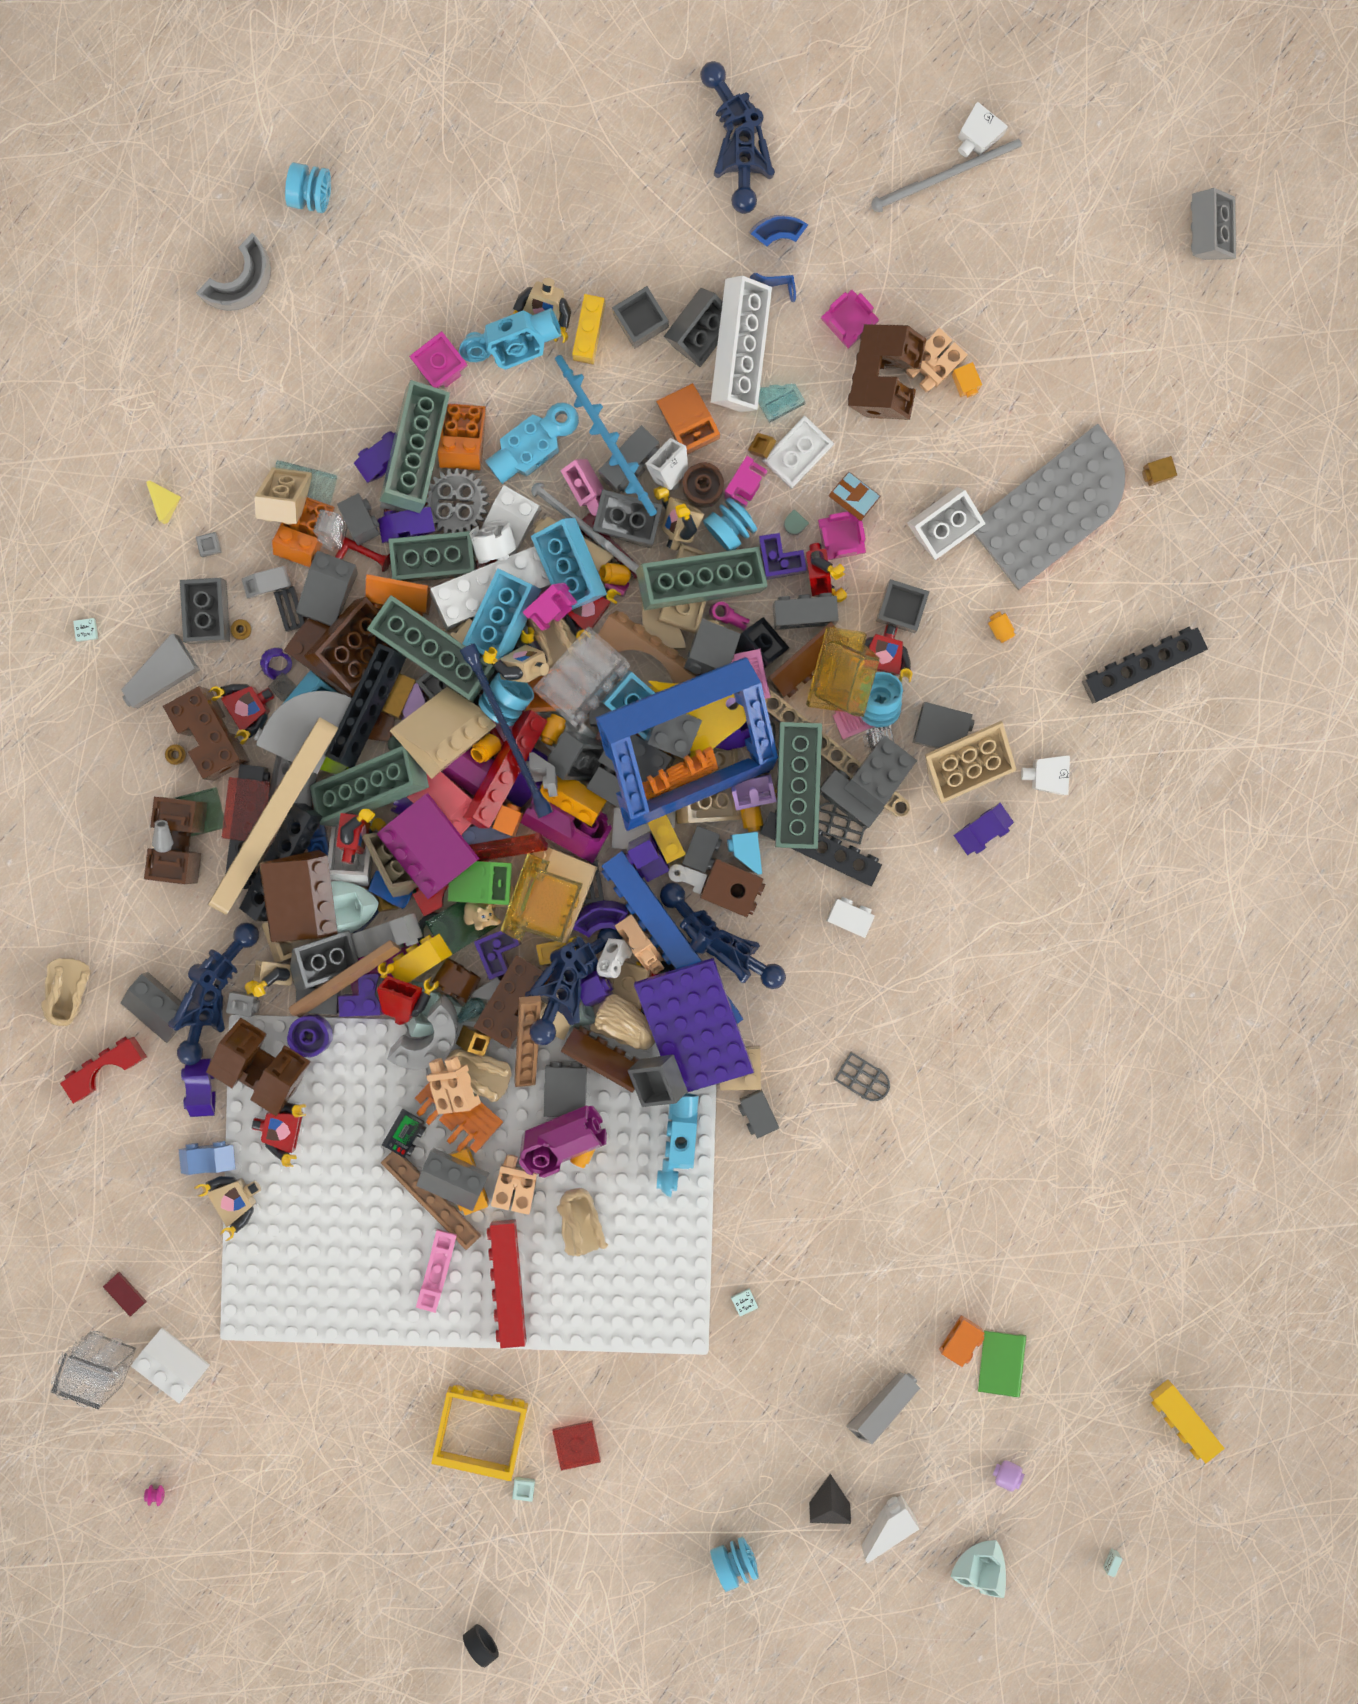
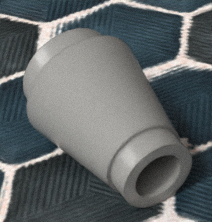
[152,820,173,852]

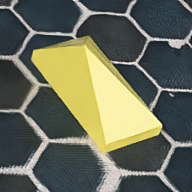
[146,481,181,524]

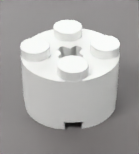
[469,520,516,563]

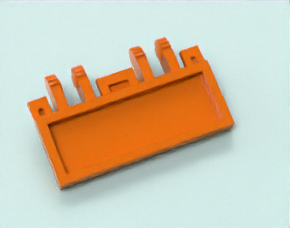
[642,746,719,800]
[415,1082,504,1153]

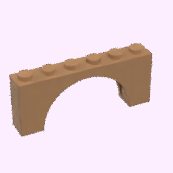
[587,610,700,684]

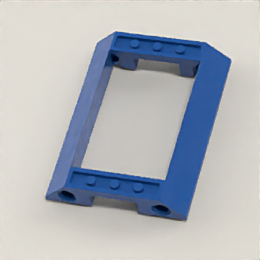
[595,657,778,831]

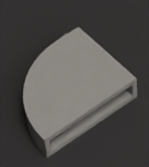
[254,691,352,774]

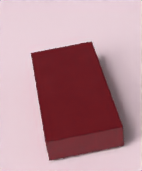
[103,1272,147,1317]

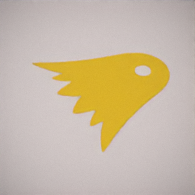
[648,681,747,758]

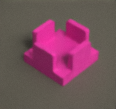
[821,290,879,349]
[409,331,468,388]
[724,456,768,509]
[818,511,866,560]
[523,583,577,631]

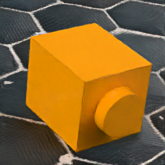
[951,362,982,398]

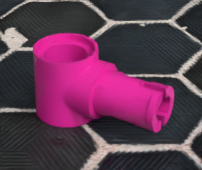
[709,602,750,631]

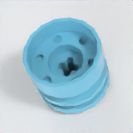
[285,162,331,213]
[703,497,757,551]
[479,672,534,726]
[858,672,903,727]
[710,1536,759,1592]

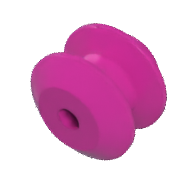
[144,1485,165,1506]

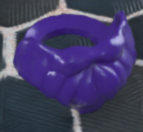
[260,647,292,680]

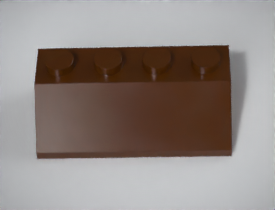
[767,622,846,698]
[560,1025,639,1093]

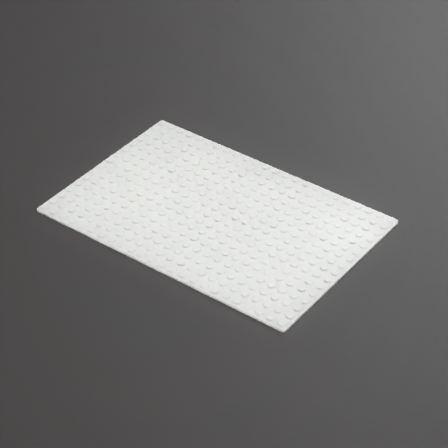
[220,1014,716,1355]

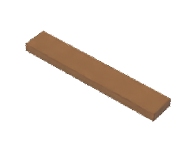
[288,940,401,1018]
[514,996,541,1087]
[380,1151,481,1250]

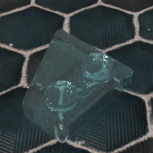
[758,384,805,423]

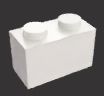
[826,897,875,938]

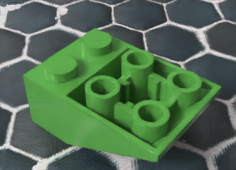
[448,861,512,905]

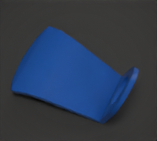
[750,273,796,302]
[367,870,413,909]

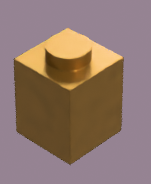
[1142,456,1177,486]
[456,1025,491,1056]

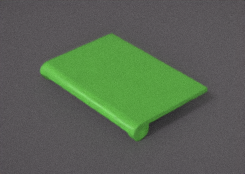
[978,1330,1026,1397]

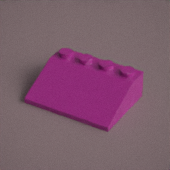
[377,793,479,899]

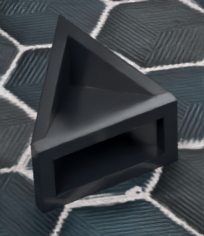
[809,1474,851,1524]

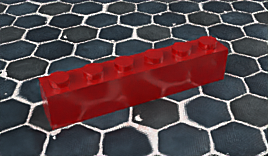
[463,710,548,828]
[487,1219,527,1349]

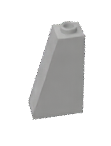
[121,633,200,709]
[846,1373,920,1444]

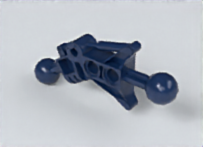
[700,61,775,214]
[660,883,786,989]
[168,922,259,1066]
[525,928,623,1045]

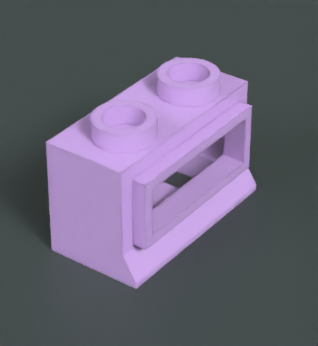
[731,774,777,810]

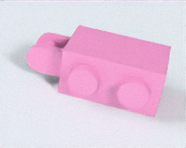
[560,459,604,516]

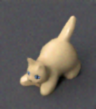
[463,902,501,930]

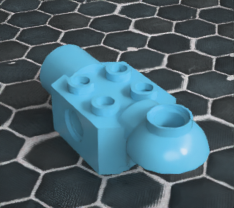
[459,308,562,370]
[485,403,579,484]
[656,1093,699,1198]

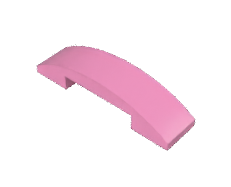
[416,1229,457,1313]

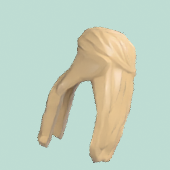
[527,618,581,669]
[41,958,91,1026]
[590,994,655,1050]
[444,1049,512,1102]
[557,1188,608,1257]

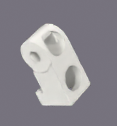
[668,864,708,894]
[597,939,632,978]

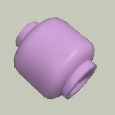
[993,1460,1025,1492]

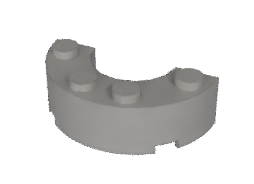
[196,233,271,311]
[351,913,423,958]
[387,994,458,1069]

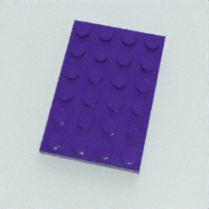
[634,958,754,1093]

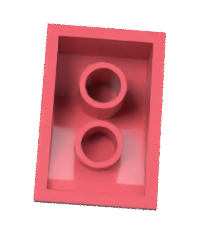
[407,772,473,835]

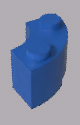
[749,215,808,247]

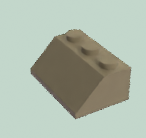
[362,832,417,897]

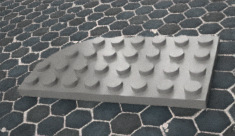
[973,424,1125,590]

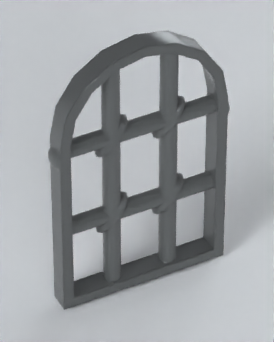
[818,802,866,844]
[834,1052,890,1101]

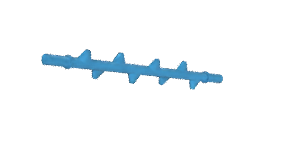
[555,355,657,516]

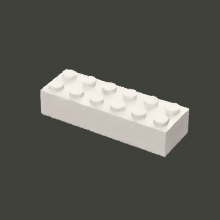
[711,276,772,412]
[430,546,551,631]

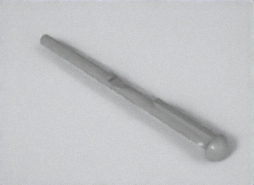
[871,138,1022,212]
[531,483,639,573]

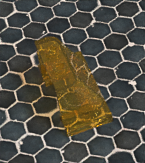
[806,627,880,717]
[500,853,583,943]

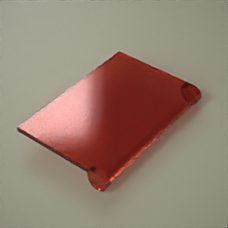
[221,777,270,841]

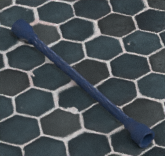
[460,643,554,819]

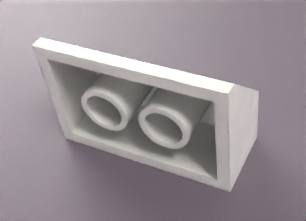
[907,487,985,560]
[131,1328,210,1404]

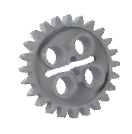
[425,468,490,533]

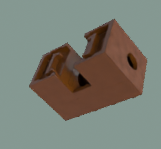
[848,324,927,420]
[163,686,250,781]
[144,796,208,884]
[700,858,766,918]
[473,955,551,1049]
[206,1018,311,1116]

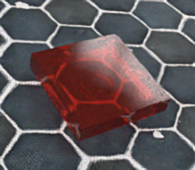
[552,1420,601,1471]

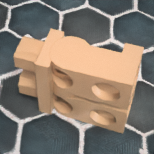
[905,328,968,393]
[615,914,664,975]
[426,1056,481,1114]
[491,1154,538,1215]

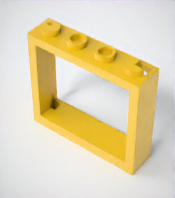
[431,1385,528,1481]

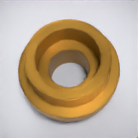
[231,619,252,640]
[165,744,186,765]

